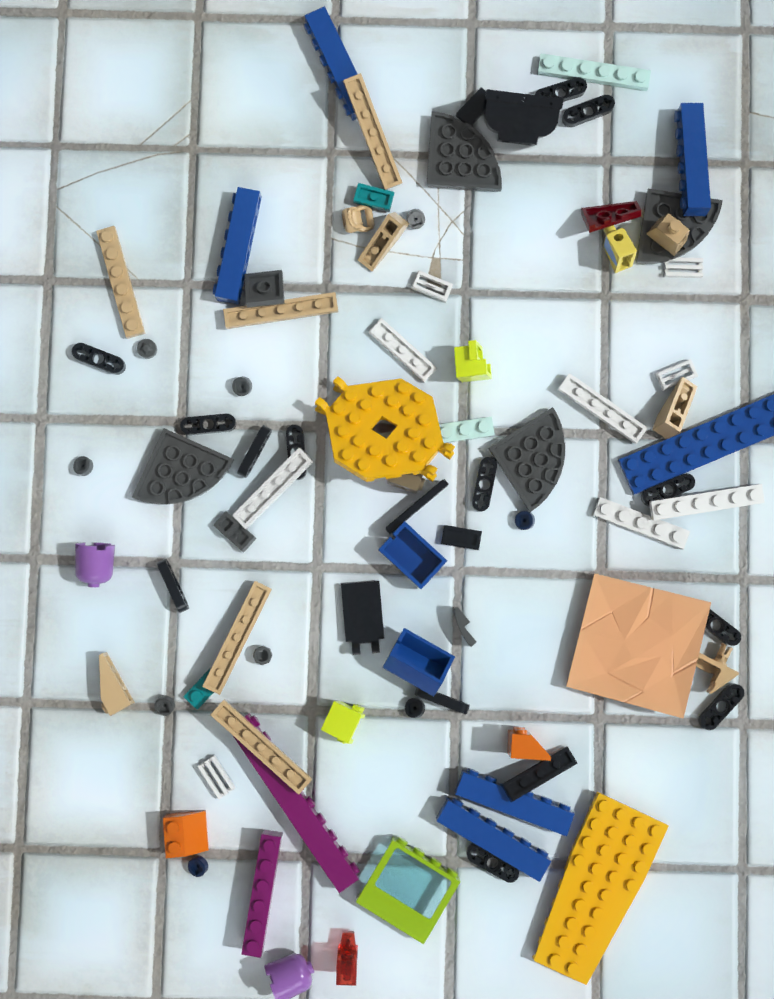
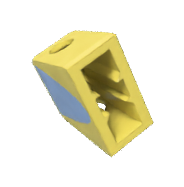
[603,225,637,273]

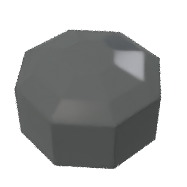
[253,645,273,665]

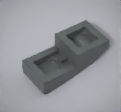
[213,511,257,552]
[454,607,476,647]

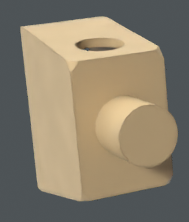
[647,214,690,256]

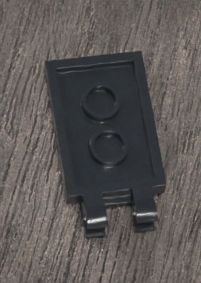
[341,581,384,655]

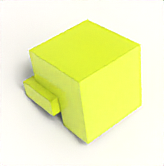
[454,340,492,382]
[321,701,365,744]

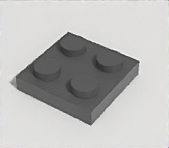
[245,270,285,308]

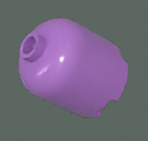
[75,542,115,587]
[264,953,314,999]

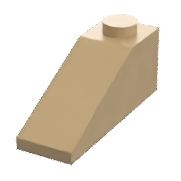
[358,212,410,271]
[652,377,697,439]
[99,652,135,716]

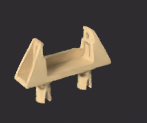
[696,643,739,694]

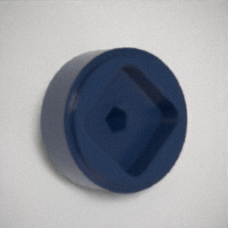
[515,511,535,530]
[188,856,208,877]

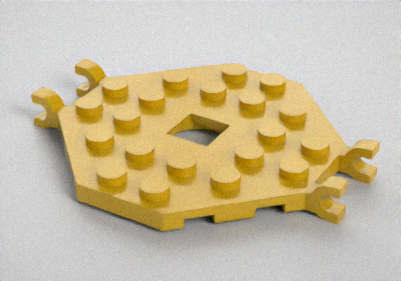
[315,376,455,482]

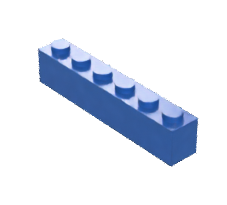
[303,6,357,121]
[674,103,711,216]
[213,187,262,305]
[454,768,575,836]
[436,797,551,882]

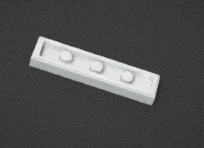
[368,318,437,383]

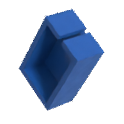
[378,521,448,589]
[382,628,455,697]

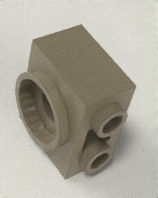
[387,473,425,494]

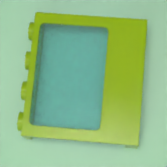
[356,836,460,944]

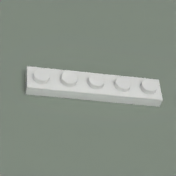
[557,373,648,444]
[232,448,314,529]
[593,497,690,549]

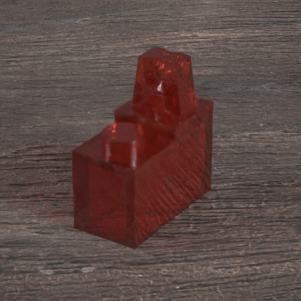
[336,931,358,986]

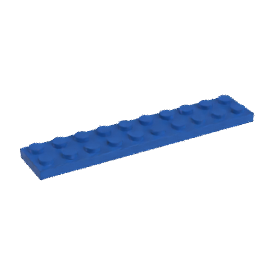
[618,394,774,495]

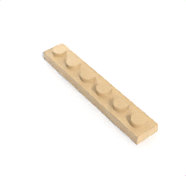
[343,73,402,190]
[96,226,146,339]
[223,292,338,329]
[202,581,272,695]
[211,699,312,795]

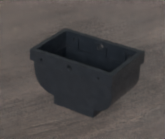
[484,89,564,146]

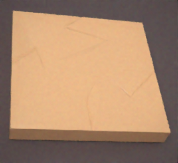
[566,573,711,718]

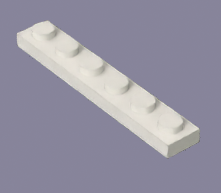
[649,484,765,520]

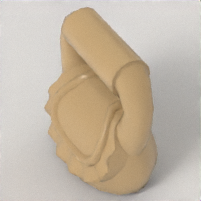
[342,205,375,233]

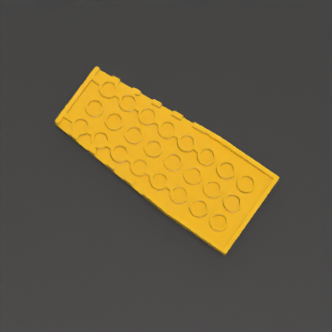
[532,791,669,985]

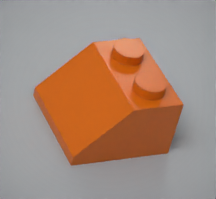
[507,727,551,761]
[163,810,209,858]

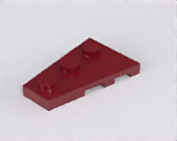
[581,201,641,233]

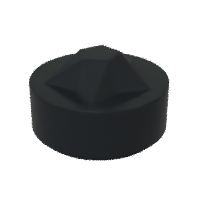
[405,698,425,718]

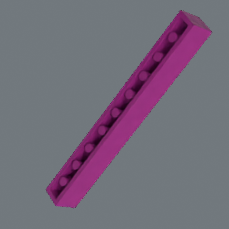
[233,713,360,893]

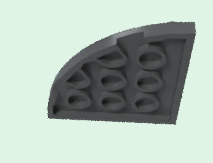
[426,111,502,192]
[636,188,723,264]
[488,407,565,512]
[132,428,234,505]

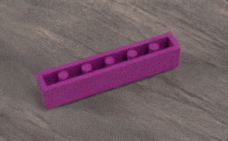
[241,829,283,958]

